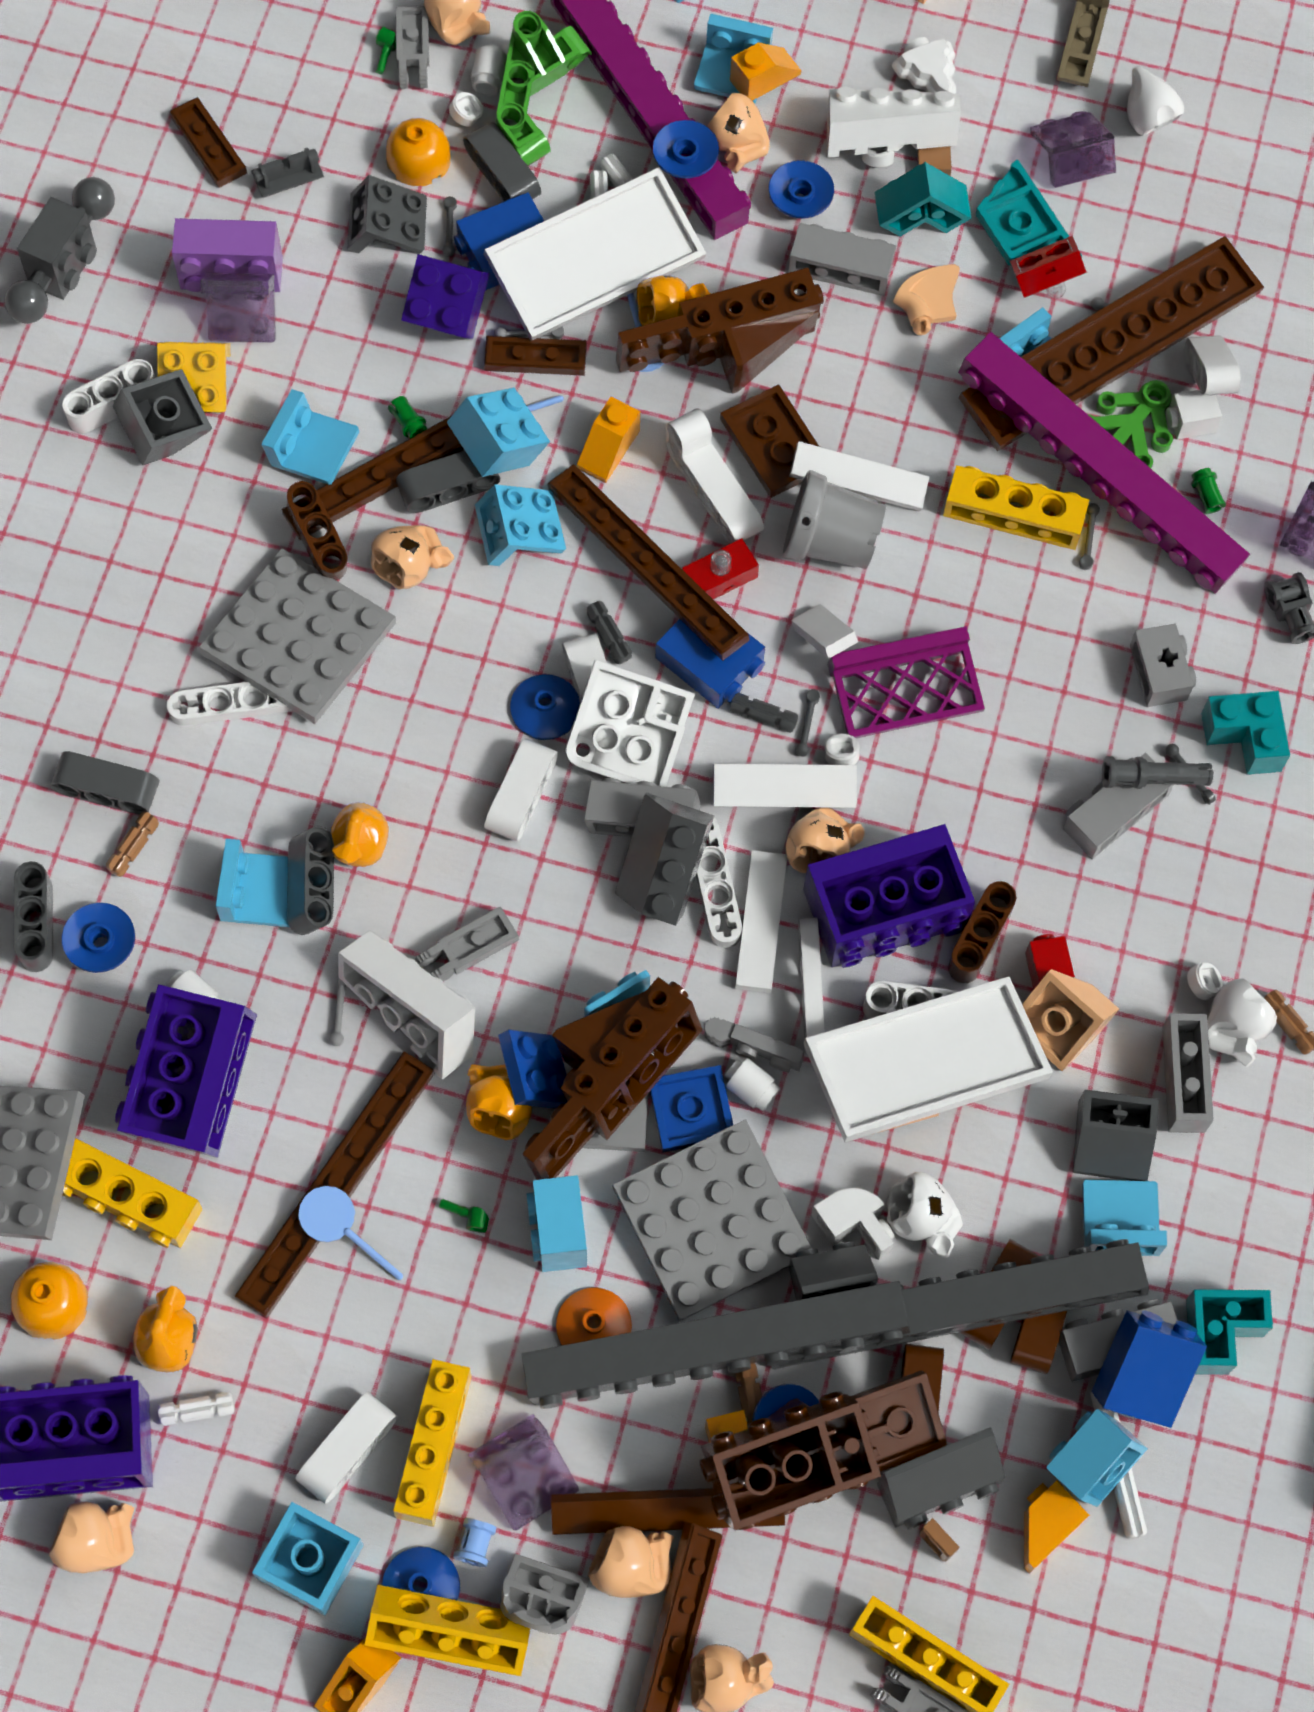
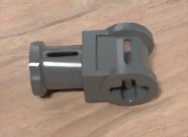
[1264,572,1314,644]

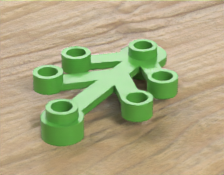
[1088,380,1173,468]

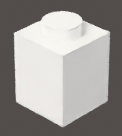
[1166,390,1222,440]

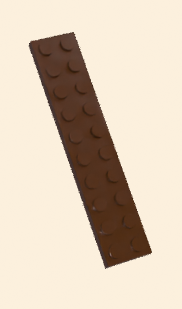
[959,236,1264,452]

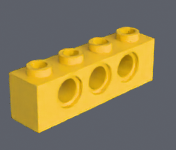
[943,465,1090,550]
[62,1138,203,1249]
[393,1359,472,1527]
[364,1585,530,1676]
[849,1596,1010,1712]

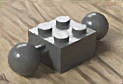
[4,177,115,324]

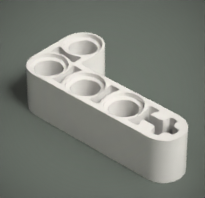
[666,408,764,544]

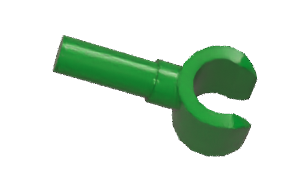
[376,27,396,74]
[439,1199,489,1233]

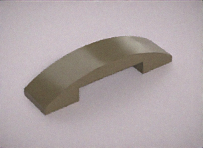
[1057,0,1110,87]

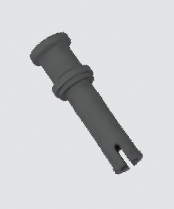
[1102,756,1214,789]

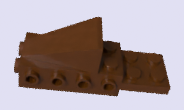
[616,267,824,394]
[522,977,702,1180]
[699,1370,948,1531]

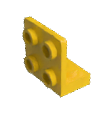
[157,342,231,412]

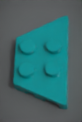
[975,159,1082,265]

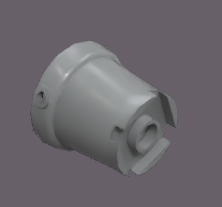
[783,470,886,569]

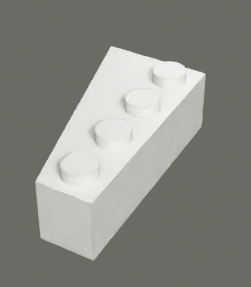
[827,87,961,157]
[338,930,475,1080]

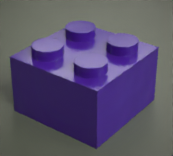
[401,254,490,339]

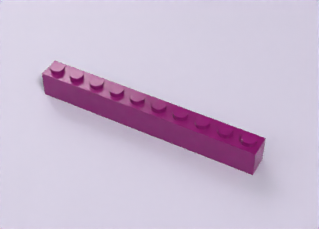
[551,0,751,240]
[958,332,1250,594]

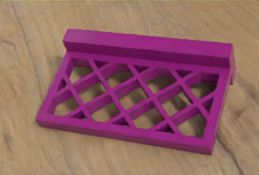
[827,626,985,738]

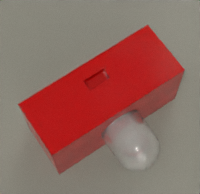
[1010,236,1087,299]
[682,538,759,600]

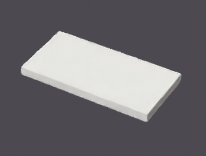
[484,167,707,341]
[804,976,1053,1143]

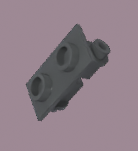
[251,147,324,198]

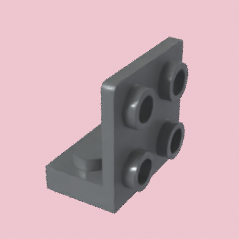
[347,175,427,254]

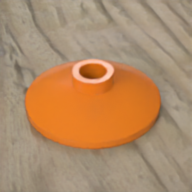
[556,1288,632,1346]

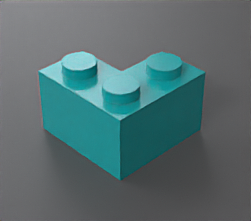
[874,162,972,237]
[1201,691,1290,775]
[1186,1289,1273,1375]

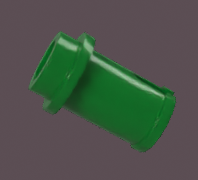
[388,396,427,438]
[1191,468,1226,514]

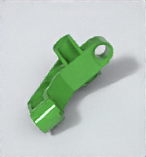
[495,11,592,166]

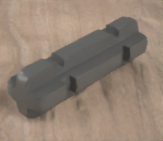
[587,601,632,664]
[730,692,798,733]

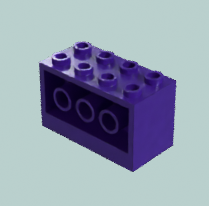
[803,824,975,968]
[115,984,257,1158]
[0,1375,153,1502]

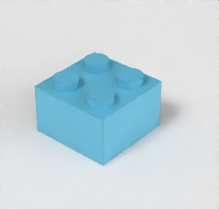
[447,387,550,477]
[526,1175,587,1272]
[1046,1409,1148,1507]
[252,1502,364,1616]

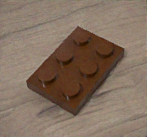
[720,384,820,498]

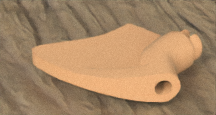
[893,264,960,335]

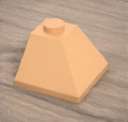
[1022,969,1119,1071]

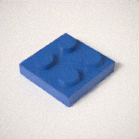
[498,1030,567,1109]
[650,1065,733,1153]

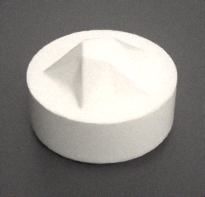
[449,92,483,126]
[862,147,895,167]
[824,734,860,765]
[1187,962,1223,1000]

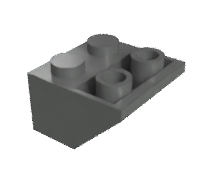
[1072,1090,1159,1181]

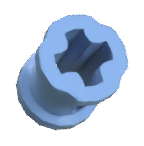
[453,1518,497,1567]

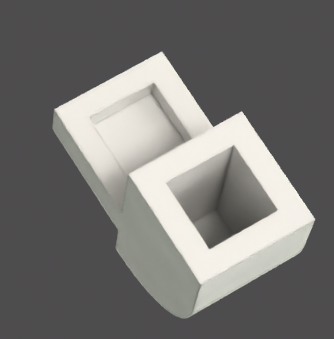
[811,1188,894,1260]

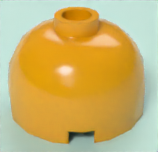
[386,118,451,186]
[10,1262,89,1340]

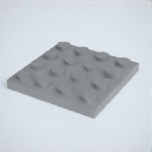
[199,548,396,724]
[0,1086,85,1240]
[612,1119,812,1322]

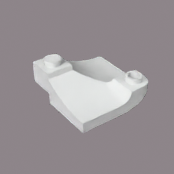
[565,660,695,787]

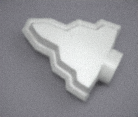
[892,37,956,94]

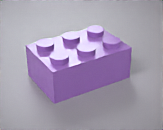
[172,218,283,294]

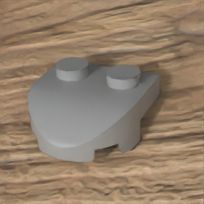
[500,1554,589,1634]

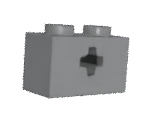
[1130,623,1196,707]

